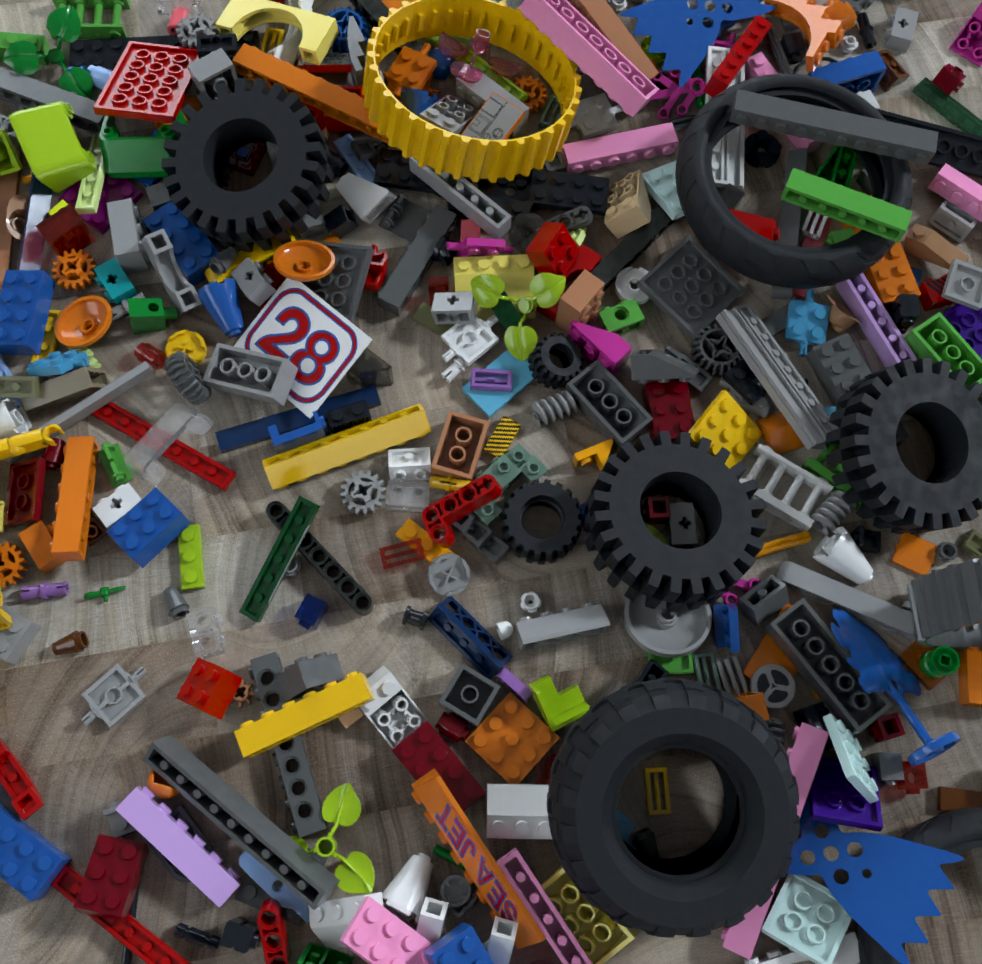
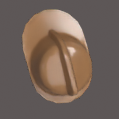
[5,194,29,241]
[826,293,861,333]

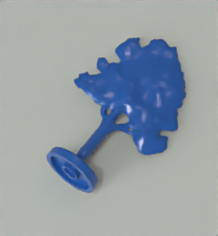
[831,607,961,767]

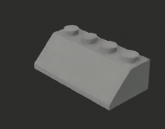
[515,602,610,652]

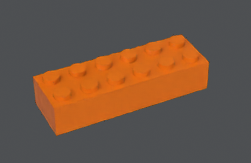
[840,194,921,310]

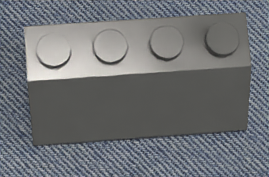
[565,359,653,451]

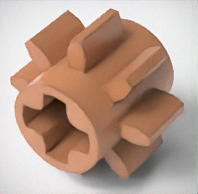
[230,679,255,708]

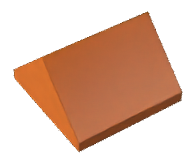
[755,412,805,455]

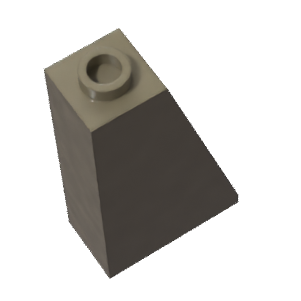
[20,367,110,412]

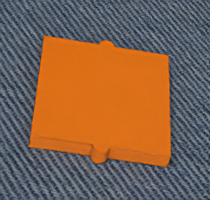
[891,533,938,575]

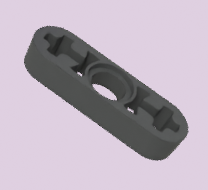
[537,206,593,232]

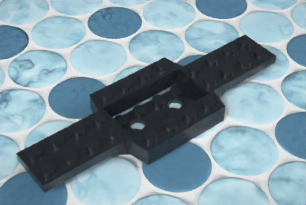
[374,148,610,227]

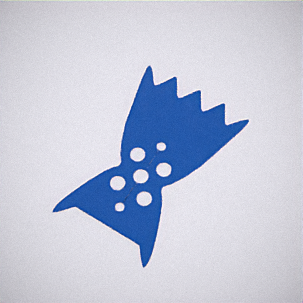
[620,0,777,88]
[786,795,964,964]

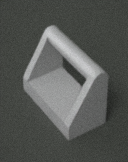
[928,199,978,244]

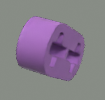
[495,667,533,703]

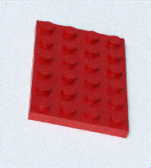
[93,41,199,123]

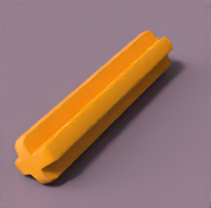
[754,530,811,559]

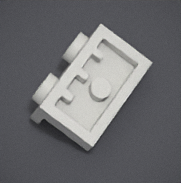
[388,447,432,482]

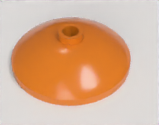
[273,240,335,282]
[55,295,113,349]

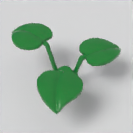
[3,5,93,99]

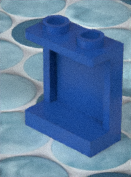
[267,410,329,454]

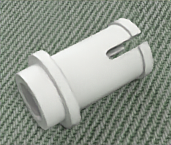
[441,357,467,383]

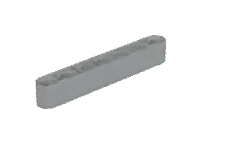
[776,561,916,640]

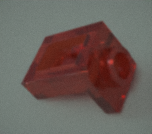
[428,276,449,306]

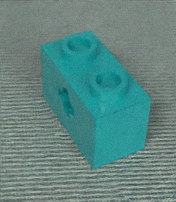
[94,257,138,306]

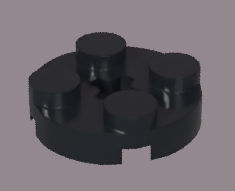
[744,130,782,168]

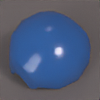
[428,48,454,80]

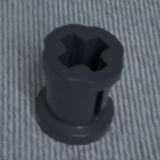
[402,606,429,631]

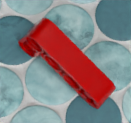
[421,474,502,548]

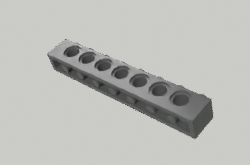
[248,652,329,838]

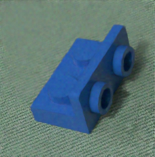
[713,603,740,653]

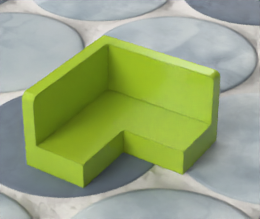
[528,675,590,732]

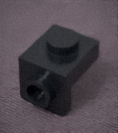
[850,525,881,554]

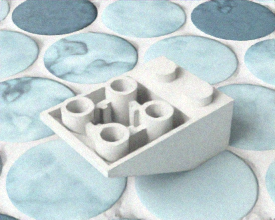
[359,665,428,749]

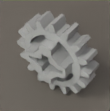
[176,12,219,48]
[340,470,387,516]

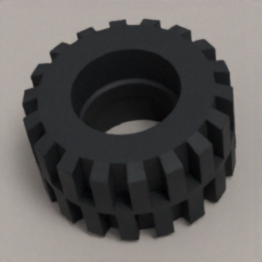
[528,333,584,389]

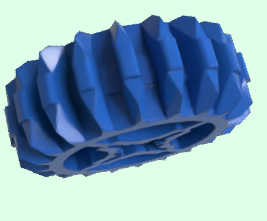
[325,6,370,53]

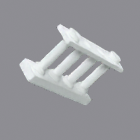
[739,444,834,531]

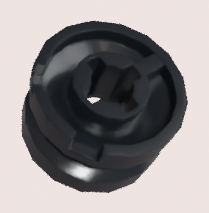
[432,235,458,267]

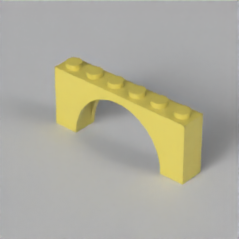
[215,0,339,66]

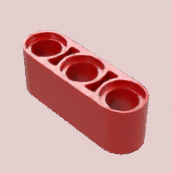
[257,899,291,964]

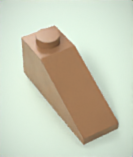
[904,223,969,270]

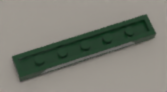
[239,495,320,622]

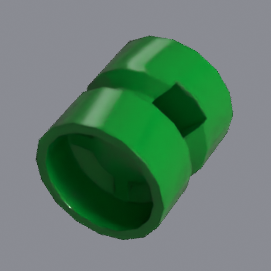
[919,646,960,678]

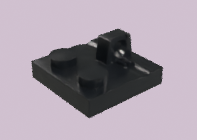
[723,359,767,406]

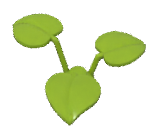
[471,273,566,361]
[290,783,375,894]

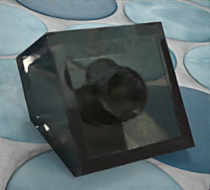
[346,347,394,388]

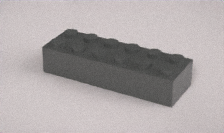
[806,333,909,446]
[764,598,893,735]

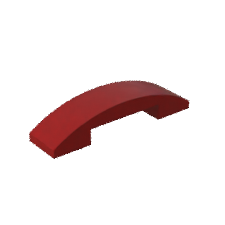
[0,739,44,821]

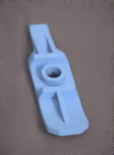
[239,850,310,923]

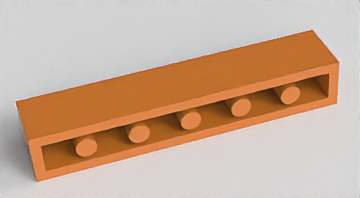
[49,436,99,562]

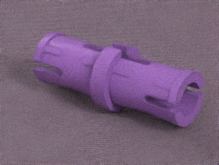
[20,581,69,600]

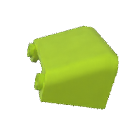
[9,101,97,193]

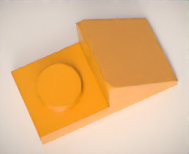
[572,438,613,472]

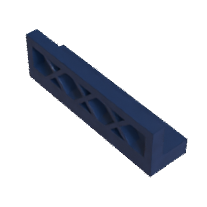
[427,596,513,679]

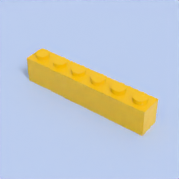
[234,671,376,758]

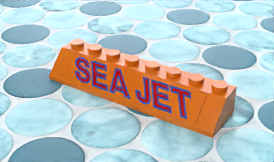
[411,768,546,949]

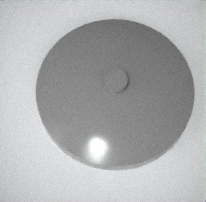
[623,593,712,658]

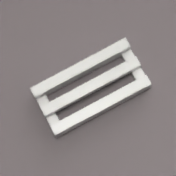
[800,210,828,241]

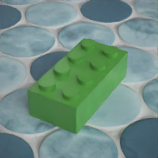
[904,312,982,386]

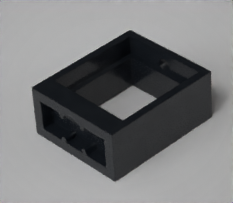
[197,34,244,79]

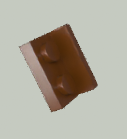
[878,50,910,91]

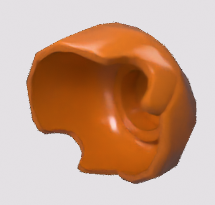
[147,769,179,799]

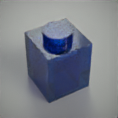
[294,593,329,630]

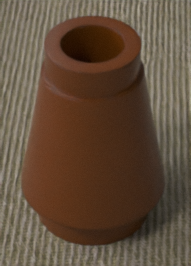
[52,631,89,655]

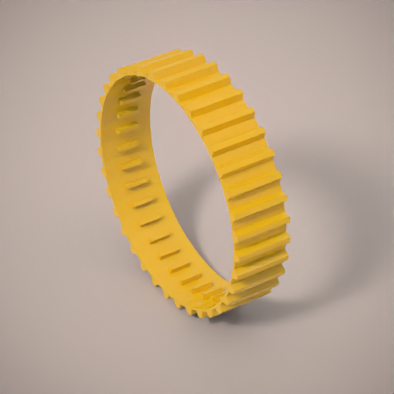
[362,0,582,183]

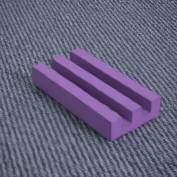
[470,368,512,392]

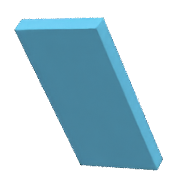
[462,350,536,419]

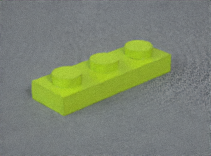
[178,524,205,591]

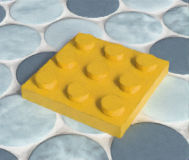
[688,390,763,469]

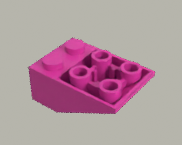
[949,2,982,67]
[568,321,632,376]

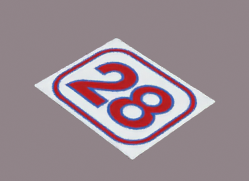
[234,278,373,419]

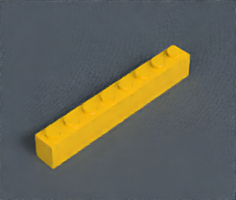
[262,403,431,490]

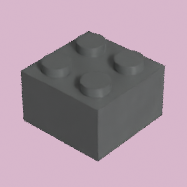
[277,652,345,702]
[439,663,501,728]

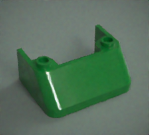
[99,110,187,178]

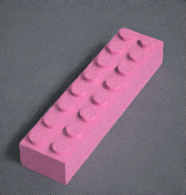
[519,0,659,117]

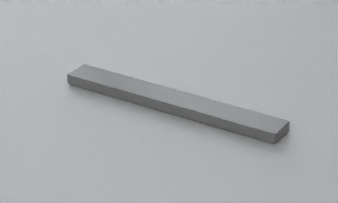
[4,361,156,464]

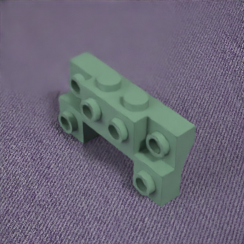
[468,443,548,527]

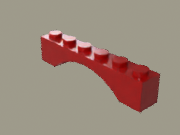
[703,15,773,97]

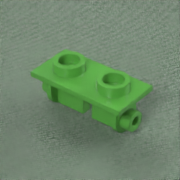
[98,442,133,488]

